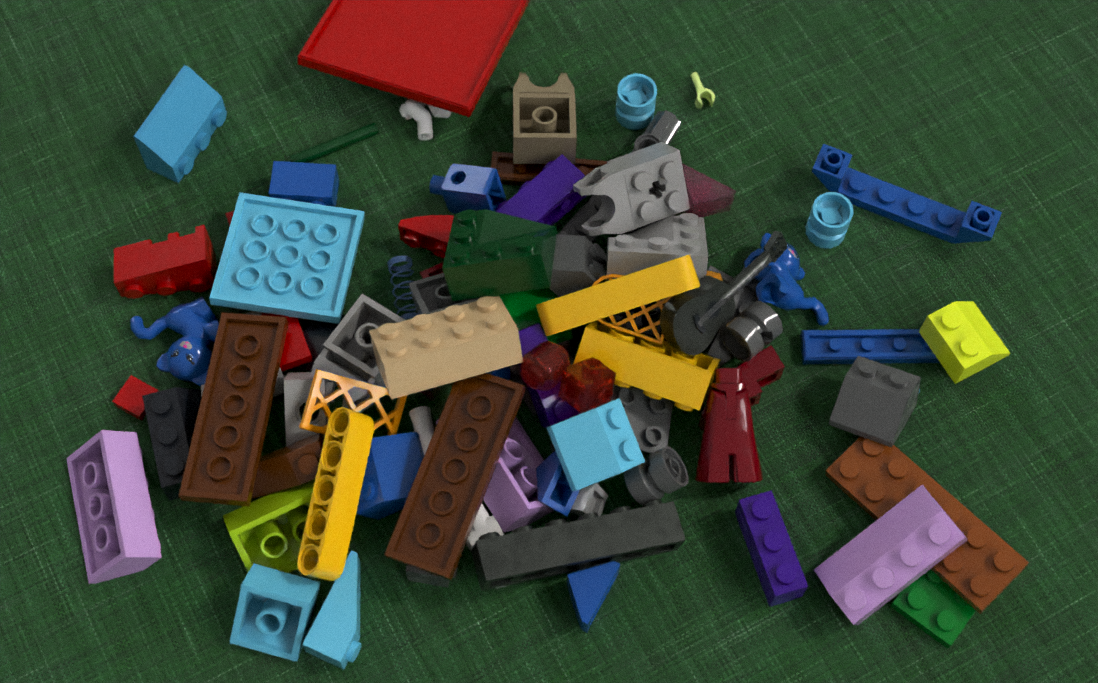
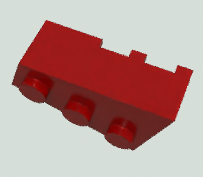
[113,225,217,299]

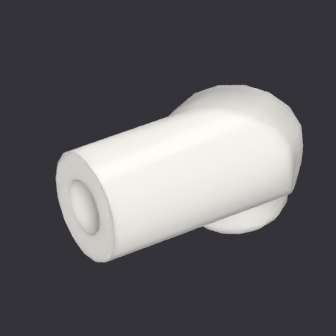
[400,99,433,141]

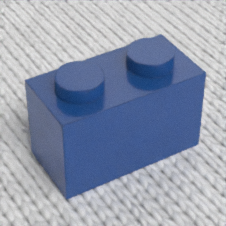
[269,161,339,207]

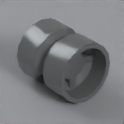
[720,301,783,362]
[624,446,689,505]

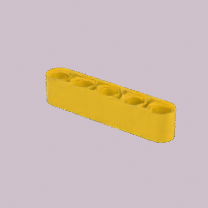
[536,254,700,336]
[297,407,374,581]

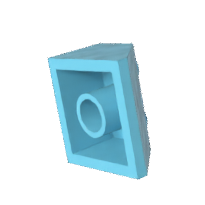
[547,398,645,492]
[229,564,321,662]

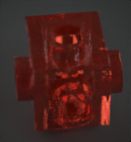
[558,357,616,413]

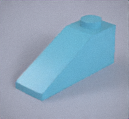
[302,550,361,669]

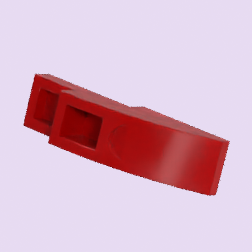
[398,215,454,259]

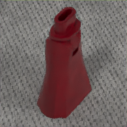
[695,368,763,483]

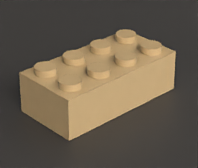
[369,295,523,399]

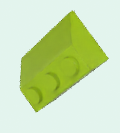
[223,479,315,573]

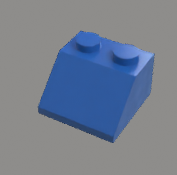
[356,432,424,520]

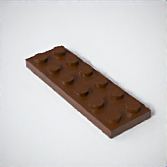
[179,312,289,507]
[384,373,526,581]

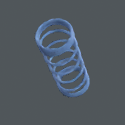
[387,255,418,320]

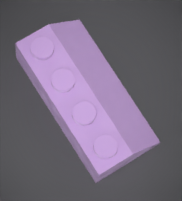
[436,417,554,532]
[66,430,162,584]
[814,485,968,625]

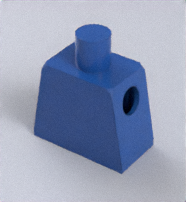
[429,163,507,214]

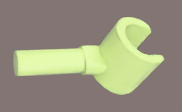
[691,72,715,109]

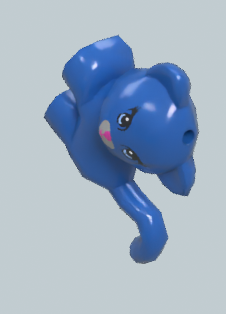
[744,233,829,326]
[130,296,219,387]

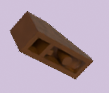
[252,433,324,499]

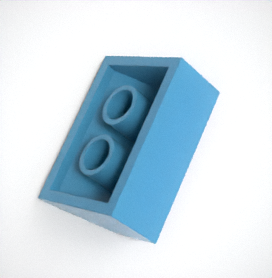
[133,65,227,183]

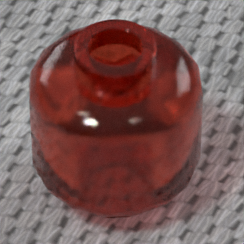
[521,341,571,391]

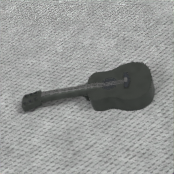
[660,231,787,355]

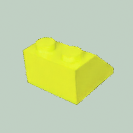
[919,301,1010,384]

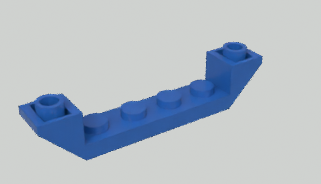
[812,144,1002,244]

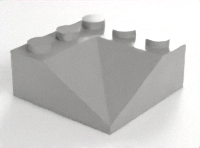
[606,213,708,281]

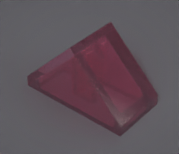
[682,163,736,217]

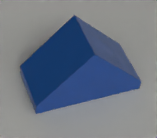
[536,450,580,517]
[566,561,620,633]

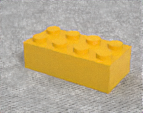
[573,318,720,411]

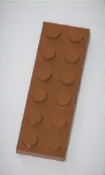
[825,436,1029,614]

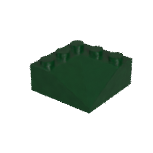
[442,209,557,301]

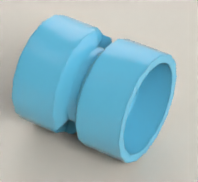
[615,73,657,130]
[806,192,854,248]

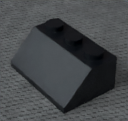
[142,387,202,501]

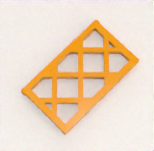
[299,369,407,436]

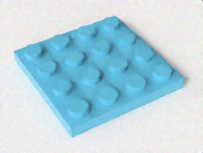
[209,192,365,324]

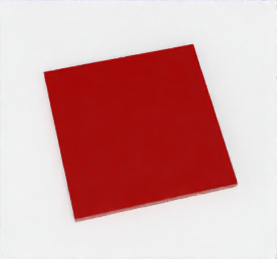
[297,0,530,117]

